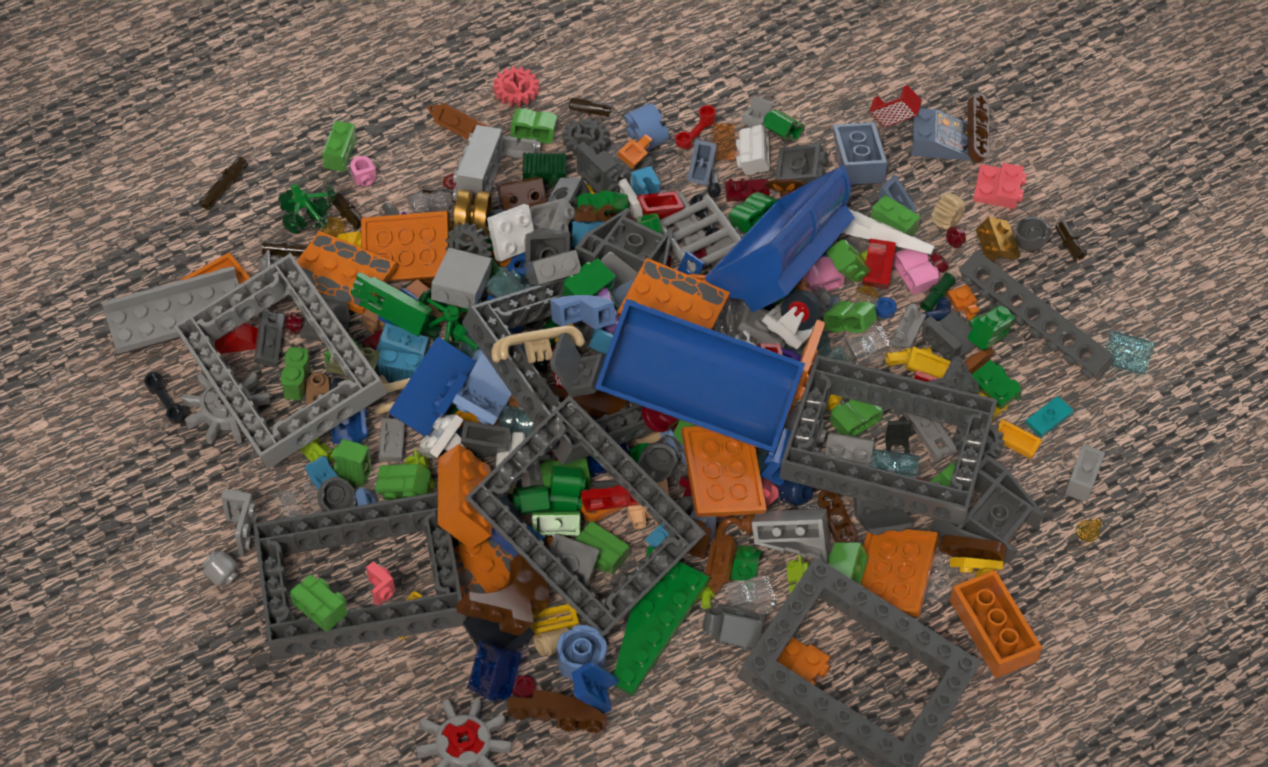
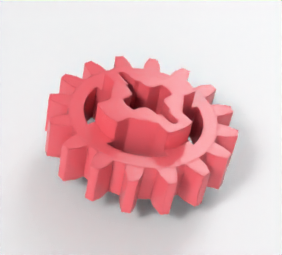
[493,66,539,107]

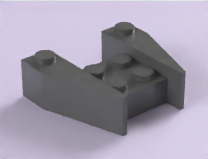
[575,208,672,277]
[930,455,1045,564]

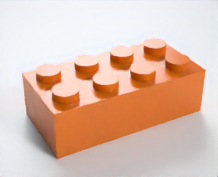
[438,444,492,549]
[949,570,1042,679]

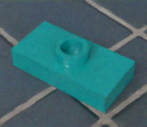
[1025,396,1074,438]

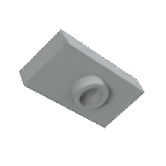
[379,418,405,462]

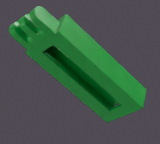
[350,273,432,337]

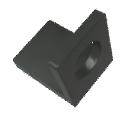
[885,420,911,460]

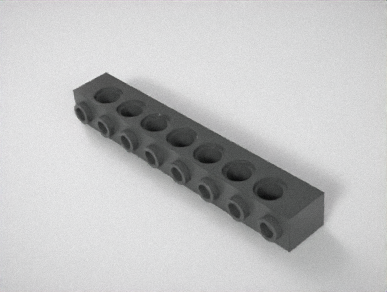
[959,250,1115,381]

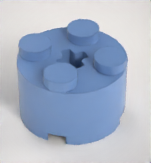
[624,103,669,151]
[557,625,606,681]

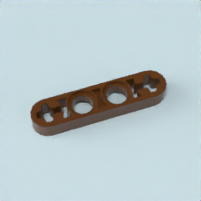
[968,93,990,163]

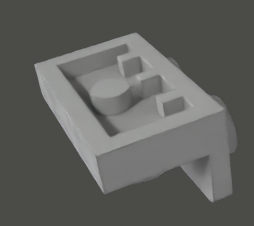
[825,432,874,465]

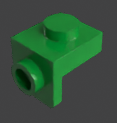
[731,545,761,584]

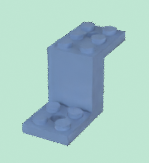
[453,330,527,425]

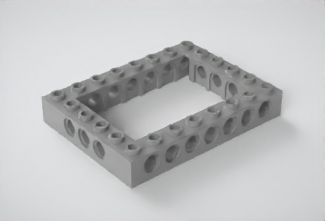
[174,253,387,469]

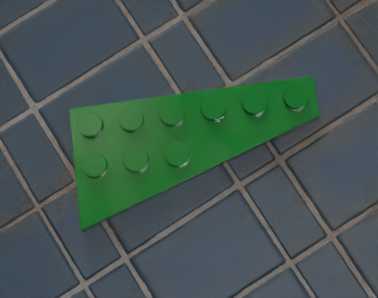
[613,546,710,696]

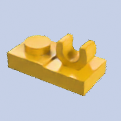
[950,557,1003,577]

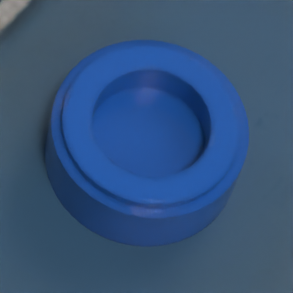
[874,297,897,319]

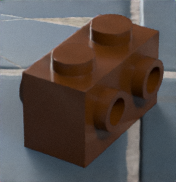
[497,177,546,211]

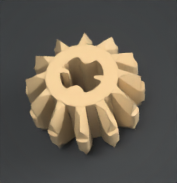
[931,192,965,230]

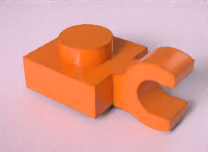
[616,134,653,169]
[947,285,979,322]

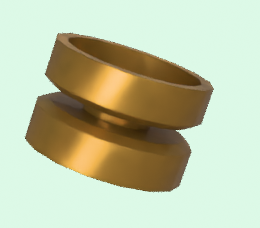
[454,189,492,241]

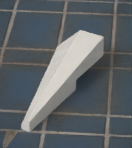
[842,209,935,254]

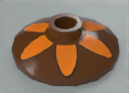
[765,179,808,197]

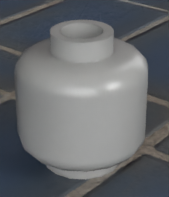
[202,551,239,587]

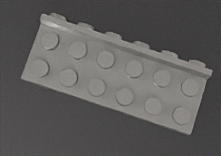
[102,266,239,354]

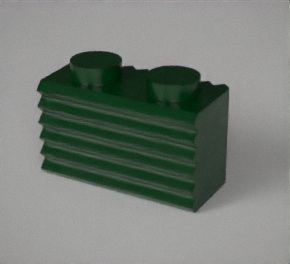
[522,152,566,187]

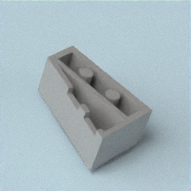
[752,509,831,563]

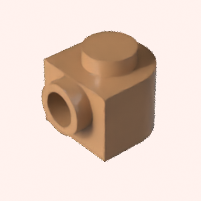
[362,310,385,333]

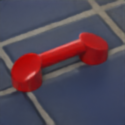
[675,105,716,149]

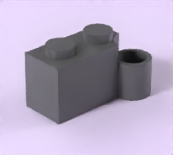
[702,604,765,650]

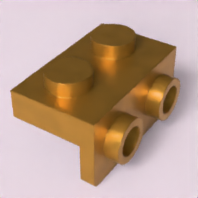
[976,216,1020,262]

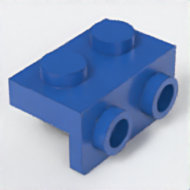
[331,407,369,445]
[760,428,791,486]
[572,663,618,714]

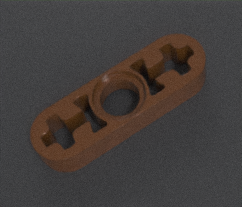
[817,490,857,543]
[938,535,1008,561]

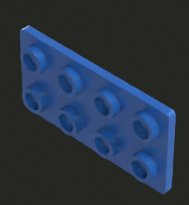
[389,337,475,437]

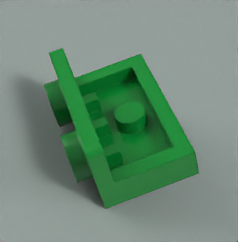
[972,360,1022,410]

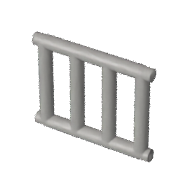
[660,195,741,272]

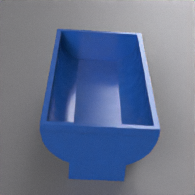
[704,165,855,313]
[595,299,805,453]

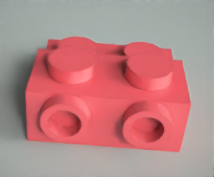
[973,163,1027,209]

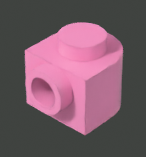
[350,156,376,187]

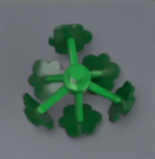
[278,181,336,234]
[419,289,482,347]

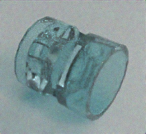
[499,404,534,438]

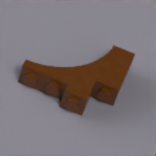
[456,554,550,636]

